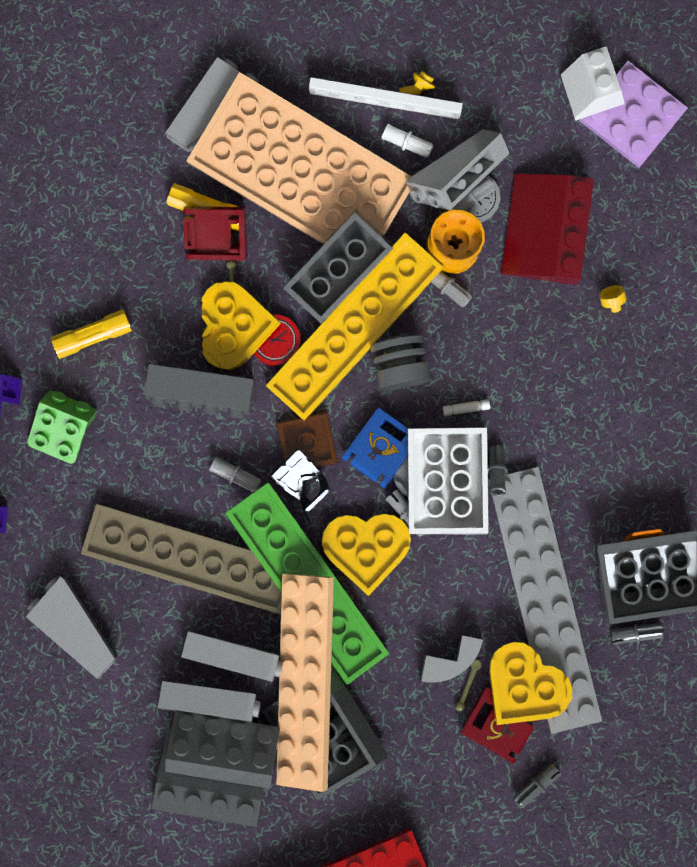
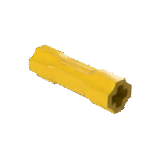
[167,183,247,232]
[51,309,132,359]

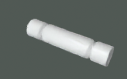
[442,399,490,416]

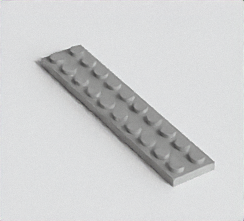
[488,467,602,734]

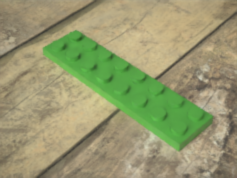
[225,483,389,685]

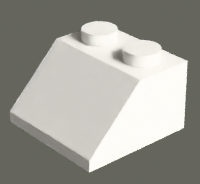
[561,46,625,121]

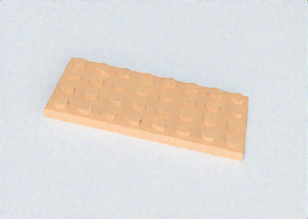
[186,72,412,244]

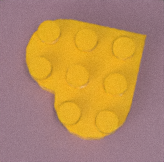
[201,282,281,371]
[322,514,411,596]
[489,642,572,725]

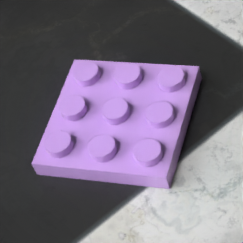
[579,61,687,168]

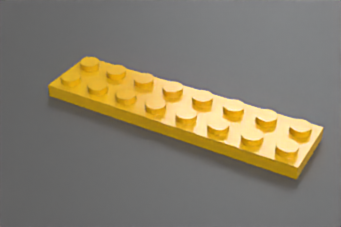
[266,233,444,421]

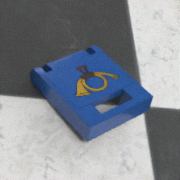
[342,408,408,489]

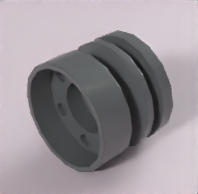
[370,335,432,391]

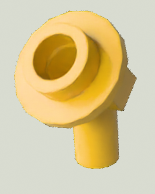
[399,71,435,95]

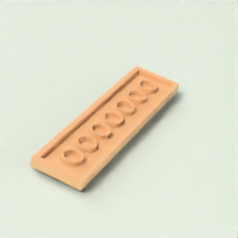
[276,573,334,792]

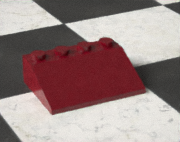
[501,174,594,285]

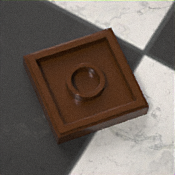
[276,412,338,468]

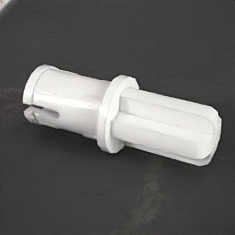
[382,124,433,158]

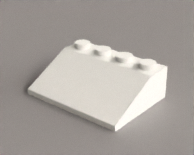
[408,428,488,534]

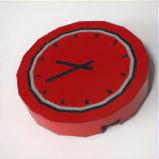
[254,314,301,366]

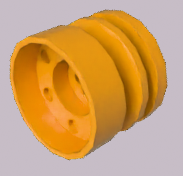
[426,210,485,274]

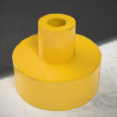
[599,285,627,313]

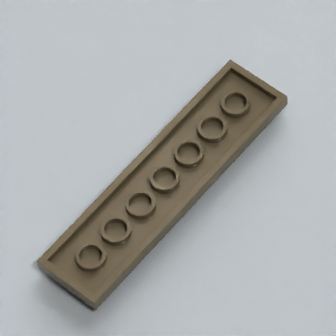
[81,504,282,614]

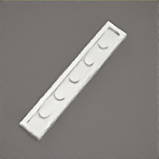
[309,78,463,119]

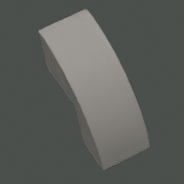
[420,635,483,682]

